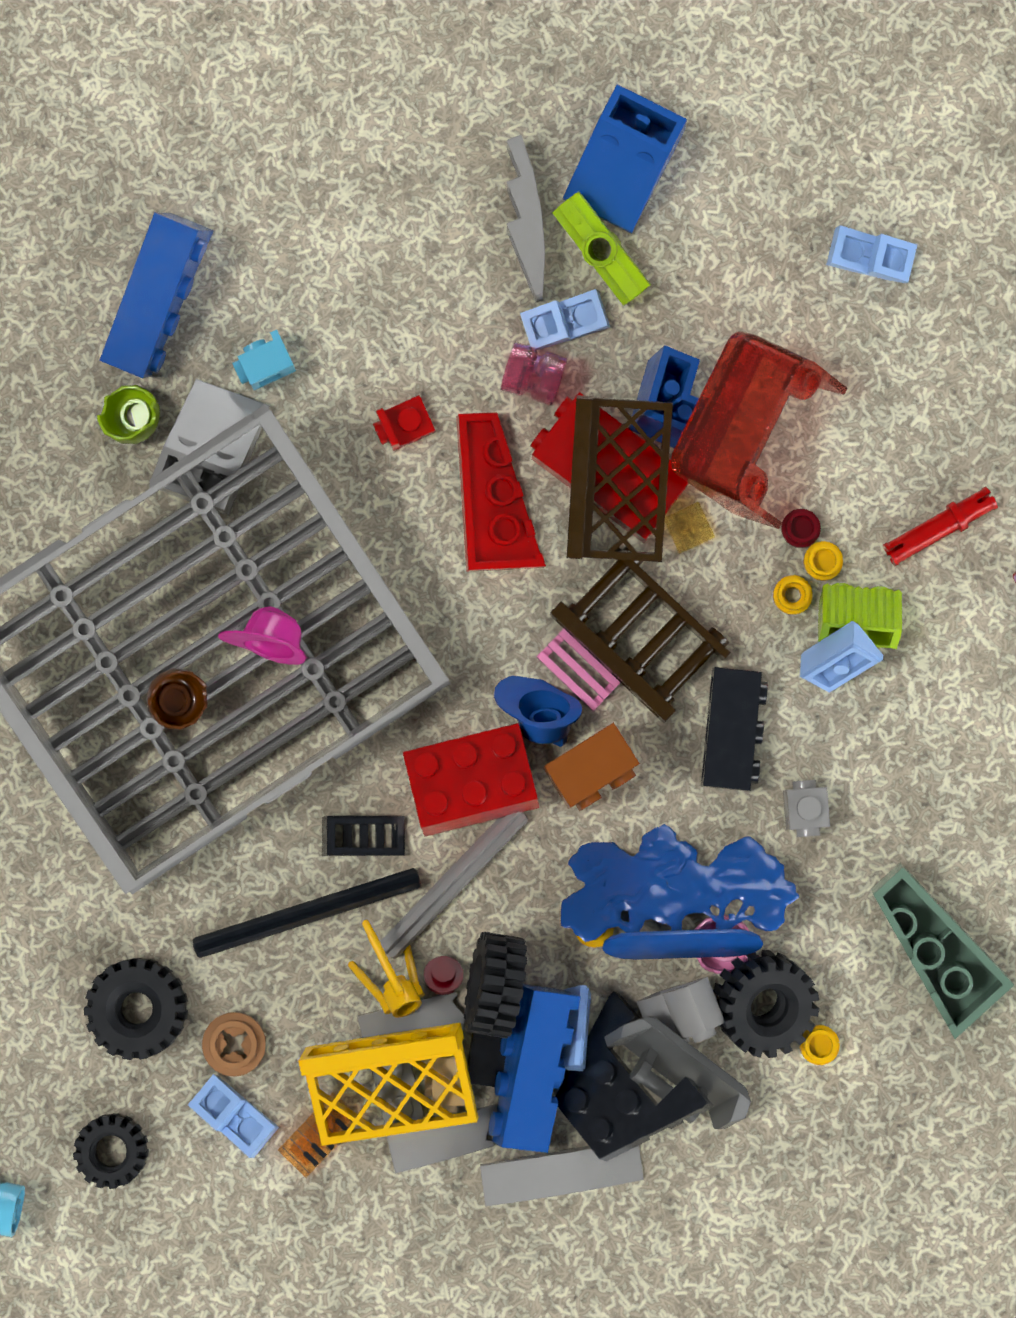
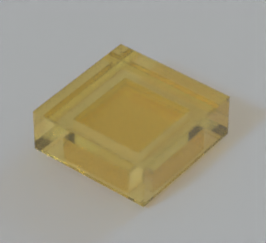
[665,502,715,554]

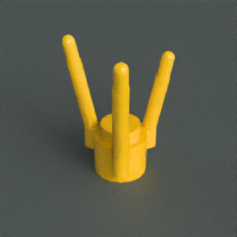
[348,920,425,1018]

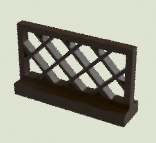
[566,395,673,562]

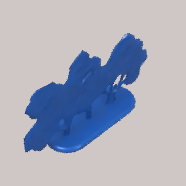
[561,824,799,960]

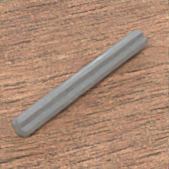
[380,812,528,959]

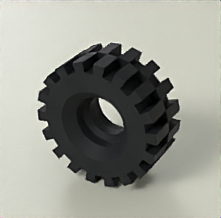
[464,931,527,1039]
[713,950,820,1058]
[84,958,188,1060]

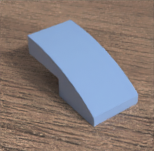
[826,225,917,283]
[520,289,611,351]
[188,1074,279,1158]

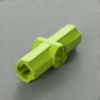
[552,191,651,306]

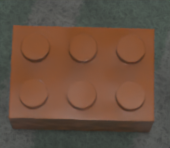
[543,722,640,811]

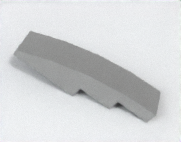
[507,135,545,303]
[480,1145,644,1207]

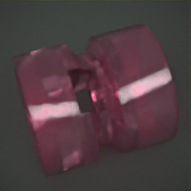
[500,341,568,407]

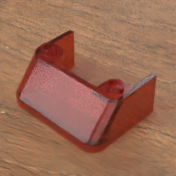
[671,331,848,529]

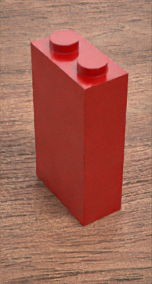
[530,392,693,543]

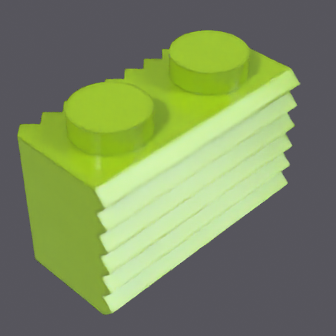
[818,583,902,649]

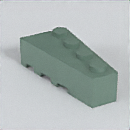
[871,863,1014,1039]

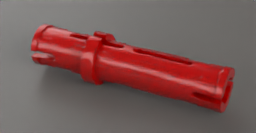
[882,486,998,566]

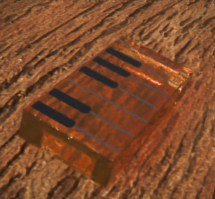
[278,1091,357,1178]

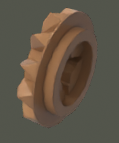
[202,1012,266,1076]

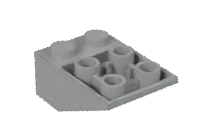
[152,379,270,515]

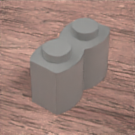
[636,977,724,1043]

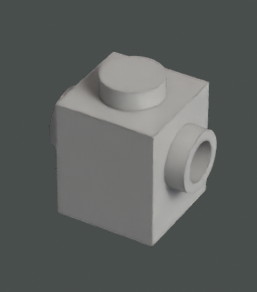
[783,780,830,837]

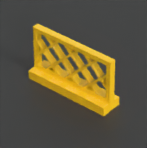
[298,1022,479,1146]

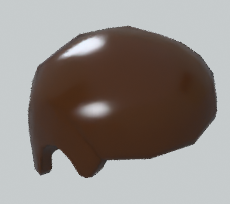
[147,668,208,730]

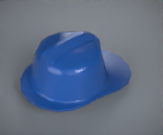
[494,676,582,747]

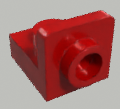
[373,395,436,451]

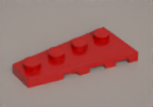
[456,412,546,572]

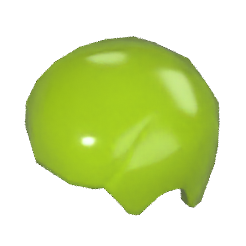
[97,385,160,444]

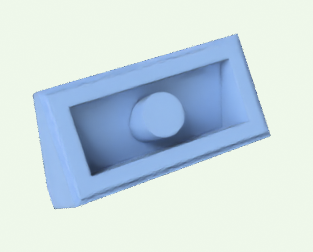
[800,621,883,693]
[561,985,591,1071]

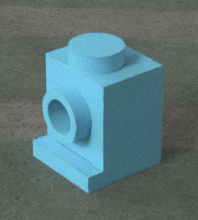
[232,330,296,390]

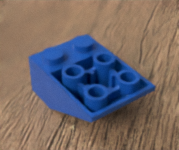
[563,84,687,234]

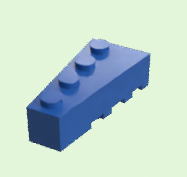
[99,212,214,378]
[489,984,581,1153]

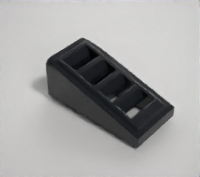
[322,816,405,856]

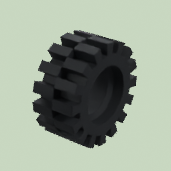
[73,1113,149,1189]

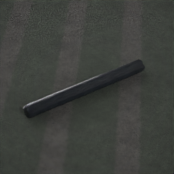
[192,868,421,958]

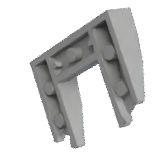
[357,992,498,1174]

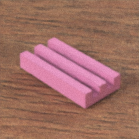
[537,628,621,711]

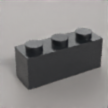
[701,667,768,791]

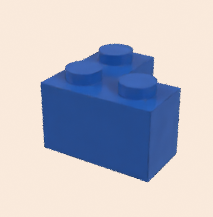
[628,345,726,458]

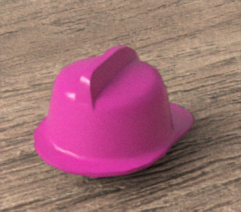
[218,606,306,665]

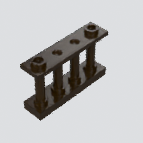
[550,546,731,723]

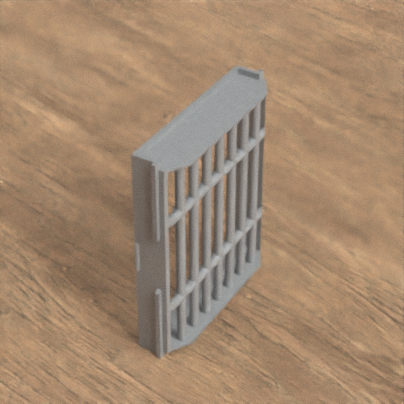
[0,403,451,894]

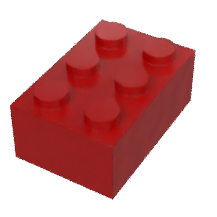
[403,723,540,837]

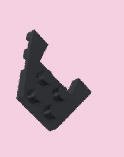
[555,991,714,1161]

